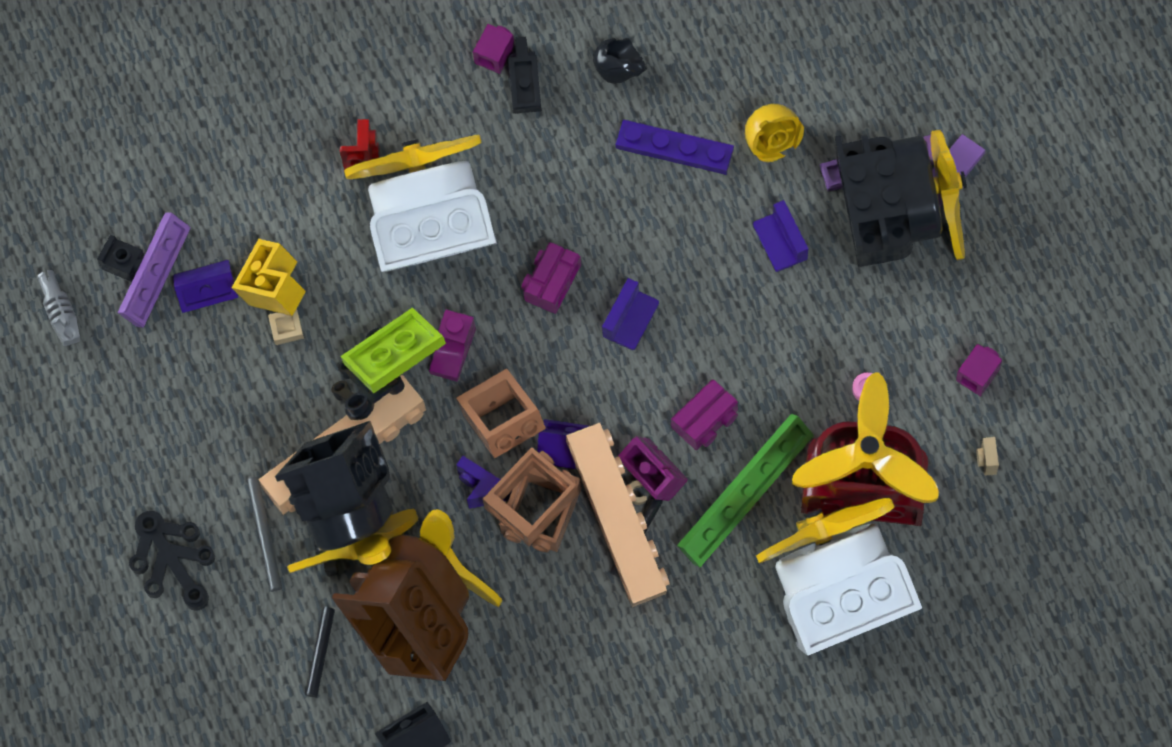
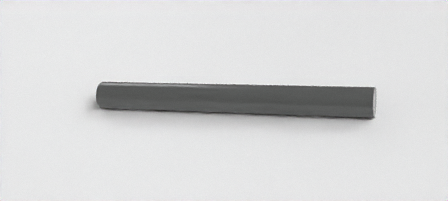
[247,477,282,592]

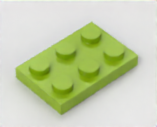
[341,307,446,393]

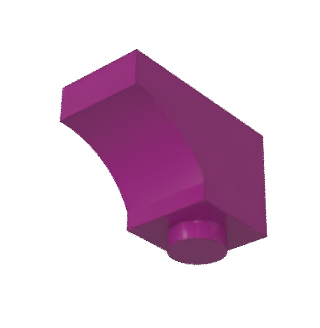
[429,310,476,382]

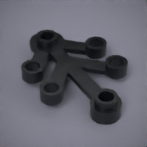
[331,327,405,420]
[129,511,215,611]

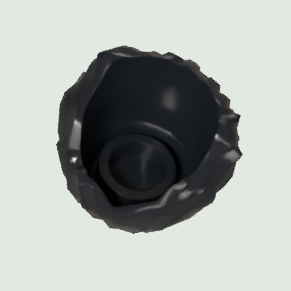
[593,38,647,84]

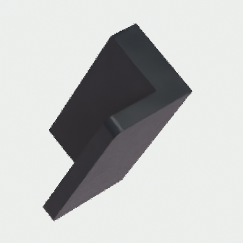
[375,702,451,747]

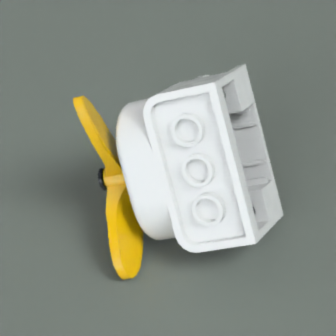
[344,135,497,272]
[756,498,922,656]

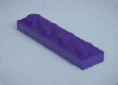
[615,119,734,175]

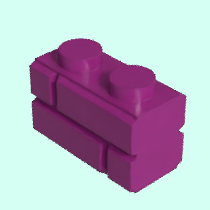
[521,242,581,314]
[671,379,738,451]
[618,436,688,501]

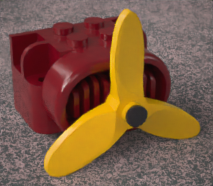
[792,372,939,526]

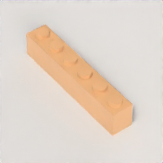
[258,375,426,515]
[566,423,670,607]

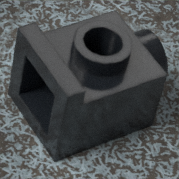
[97,235,145,282]

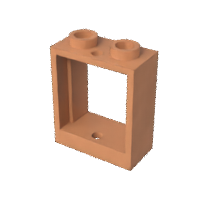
[456,369,546,458]
[483,447,578,546]
[499,467,582,553]

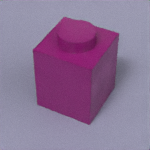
[473,24,515,74]
[956,344,1002,397]

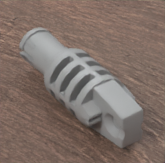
[37,270,80,346]

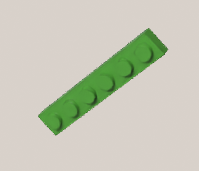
[677,414,814,567]

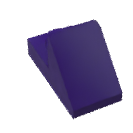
[456,456,512,509]

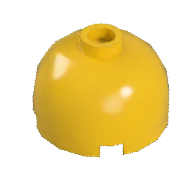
[745,104,804,162]

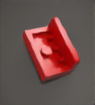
[340,119,380,170]

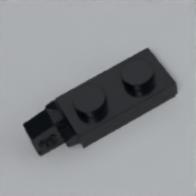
[508,37,542,114]

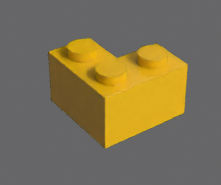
[232,239,306,316]

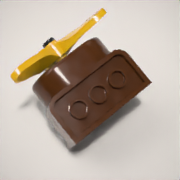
[332,509,502,681]

